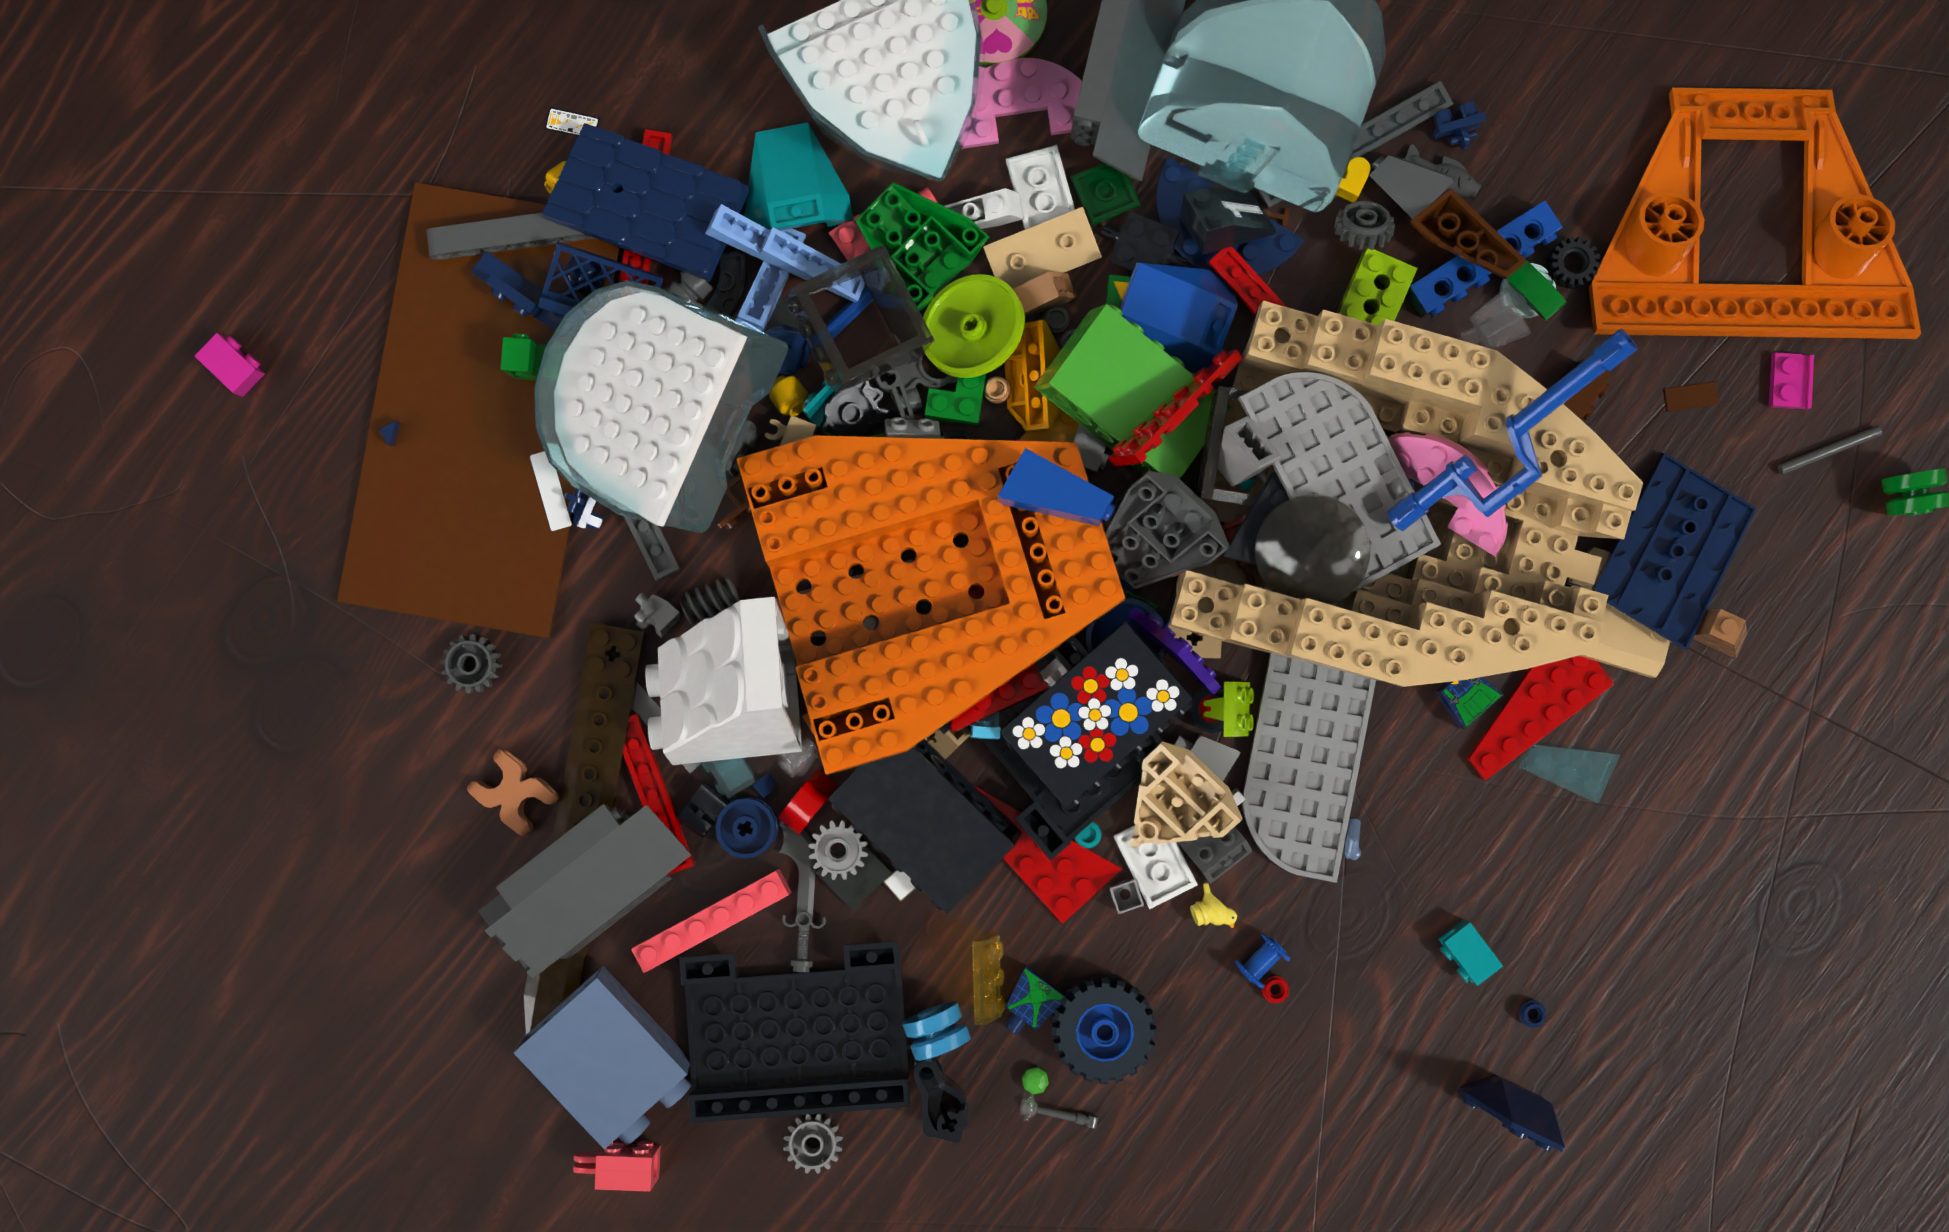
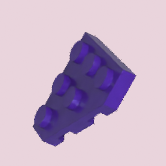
[1129,608,1221,694]

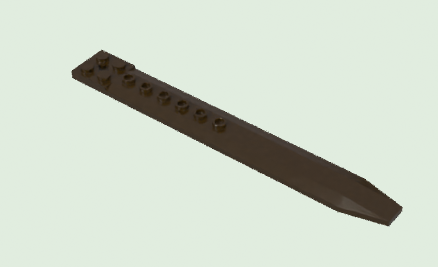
[524,623,646,1034]

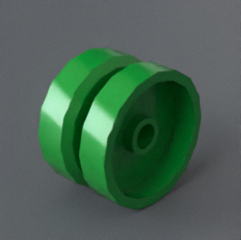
[1881,468,1949,517]

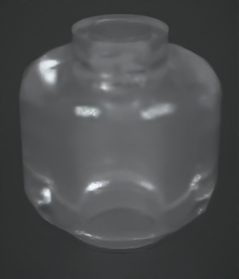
[778,738,818,778]

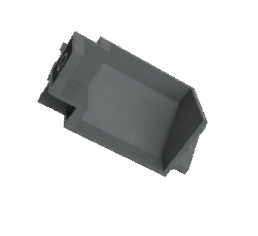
[1070,0,1186,181]
[479,804,691,978]

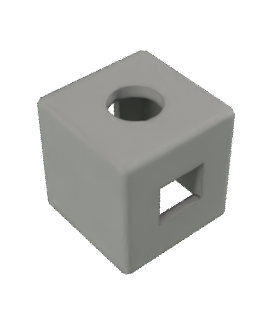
[1108,878,1144,914]

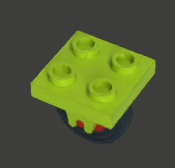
[1189,682,1254,737]

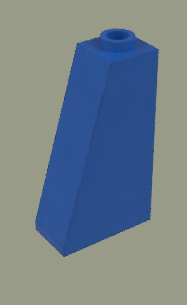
[998,448,1115,526]

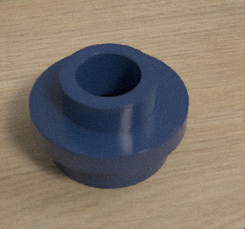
[1518,1000,1547,1028]

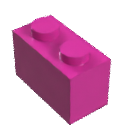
[195,333,265,397]

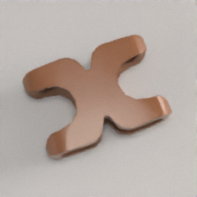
[467,748,560,837]

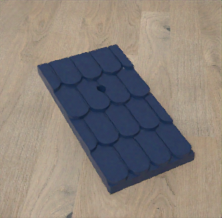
[542,123,750,281]
[1592,453,1757,651]

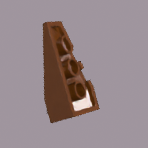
[1410,188,1527,279]

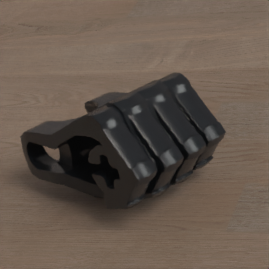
[913,1056,970,1143]

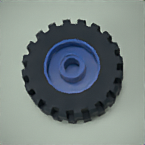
[1051,974,1157,1084]

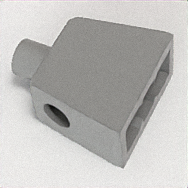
[1173,735,1241,781]

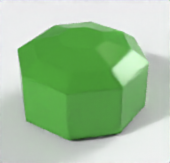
[1022,1066,1049,1094]

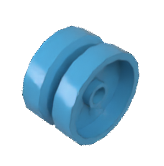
[902,1001,971,1061]

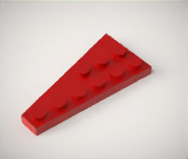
[1108,349,1243,466]
[1467,656,1614,780]
[975,786,1122,924]

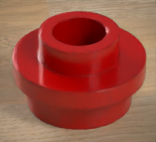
[1261,975,1289,1003]

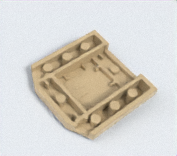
[1578,547,1670,678]

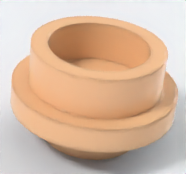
[984,377,1010,404]

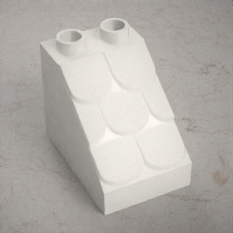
[645,597,802,765]

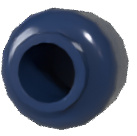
[565,256,605,294]

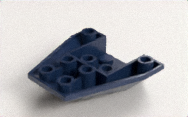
[1457,1074,1565,1152]

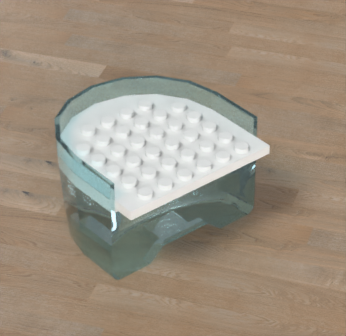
[535,280,788,533]

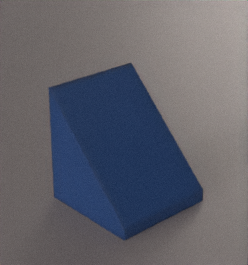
[380,421,401,447]
[753,773,779,798]

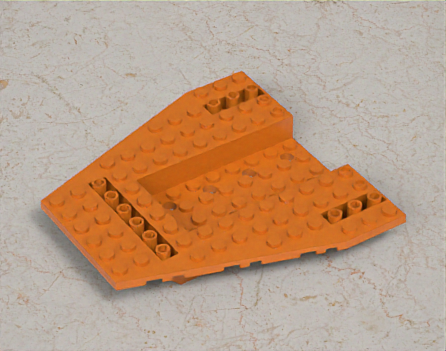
[737,435,1125,775]

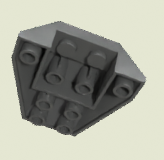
[1105,471,1230,589]

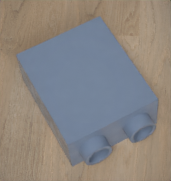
[514,966,691,1149]

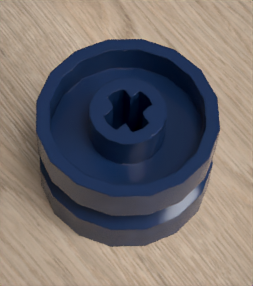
[715,797,779,859]

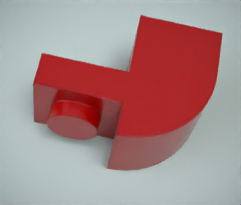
[778,769,839,835]

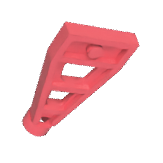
[829,186,937,276]

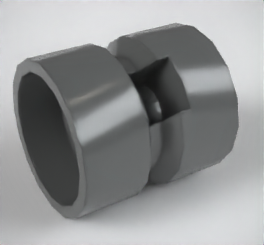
[661,271,713,308]

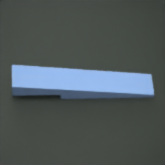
[705,204,867,303]
[729,229,806,385]

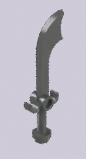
[779,821,827,972]

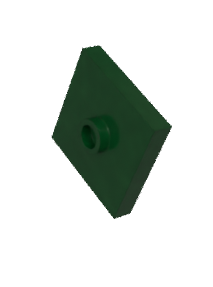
[1071,163,1141,227]

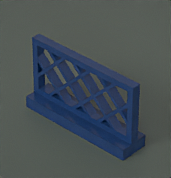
[538,242,663,322]

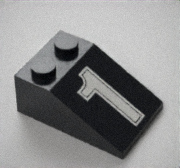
[1180,187,1276,254]

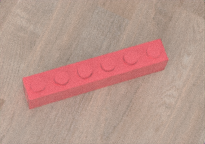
[631,868,791,973]

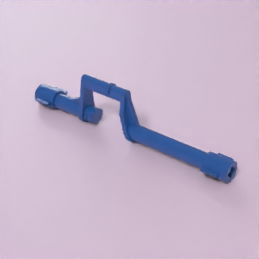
[1387,329,1638,531]

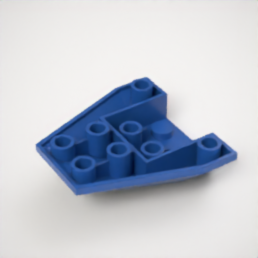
[1119,263,1238,374]

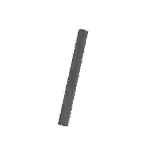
[1777,425,1882,475]

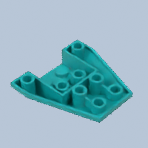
[744,122,854,231]

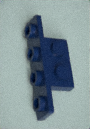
[472,252,571,334]

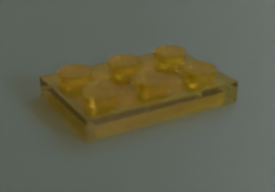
[972,935,1005,1025]

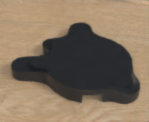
[819,367,897,437]

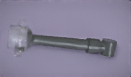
[1019,1094,1099,1128]

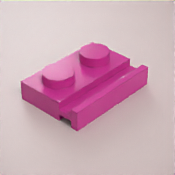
[1769,353,1814,410]

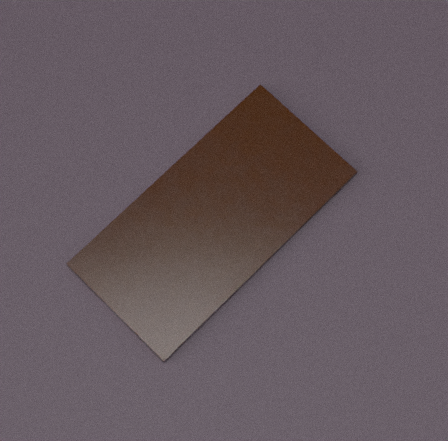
[337,182,621,638]

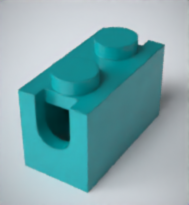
[1438,919,1503,986]

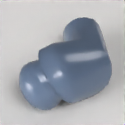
[1343,819,1361,860]

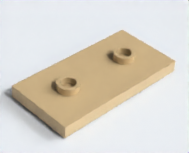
[983,207,1102,289]

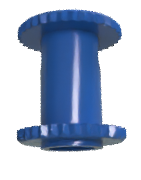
[1235,933,1290,988]

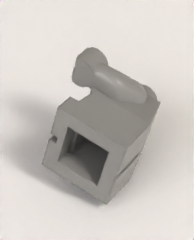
[635,593,680,638]

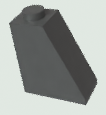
[1369,154,1456,219]

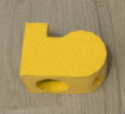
[1331,157,1371,203]

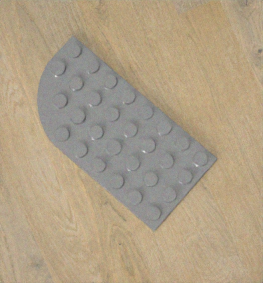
[1238,372,1441,597]
[1242,653,1376,883]

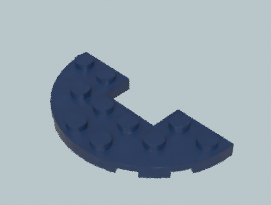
[1156,157,1305,276]

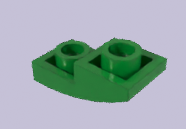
[1507,261,1566,321]

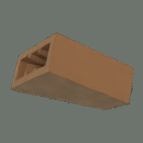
[1013,271,1077,319]
[1693,609,1747,658]

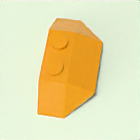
[1005,320,1061,431]

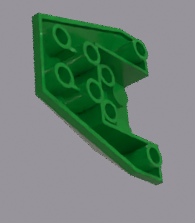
[855,183,989,314]

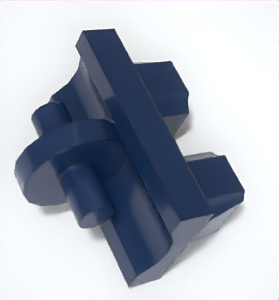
[1432,101,1487,150]
[563,482,611,529]

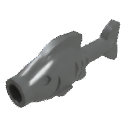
[1404,144,1481,199]

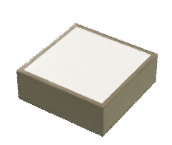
[883,870,916,902]

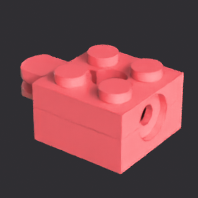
[573,1139,661,1192]

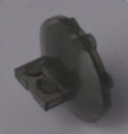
[1255,494,1371,605]

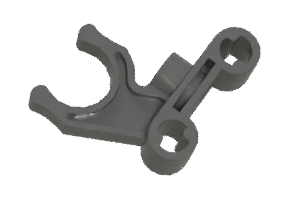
[874,343,957,420]

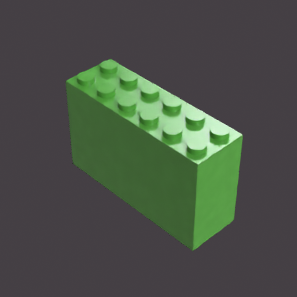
[1034,304,1231,479]

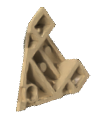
[1131,742,1242,847]

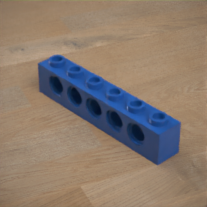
[1406,200,1563,318]

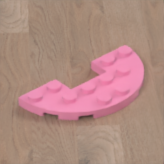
[954,58,1082,150]
[1387,432,1508,557]

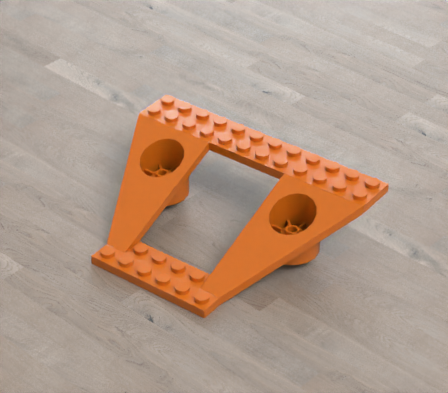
[1589,88,1921,339]

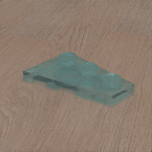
[1522,745,1620,804]

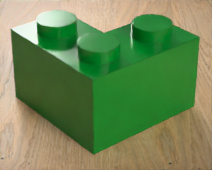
[501,334,567,382]
[925,374,986,427]

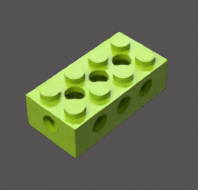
[1336,247,1418,325]

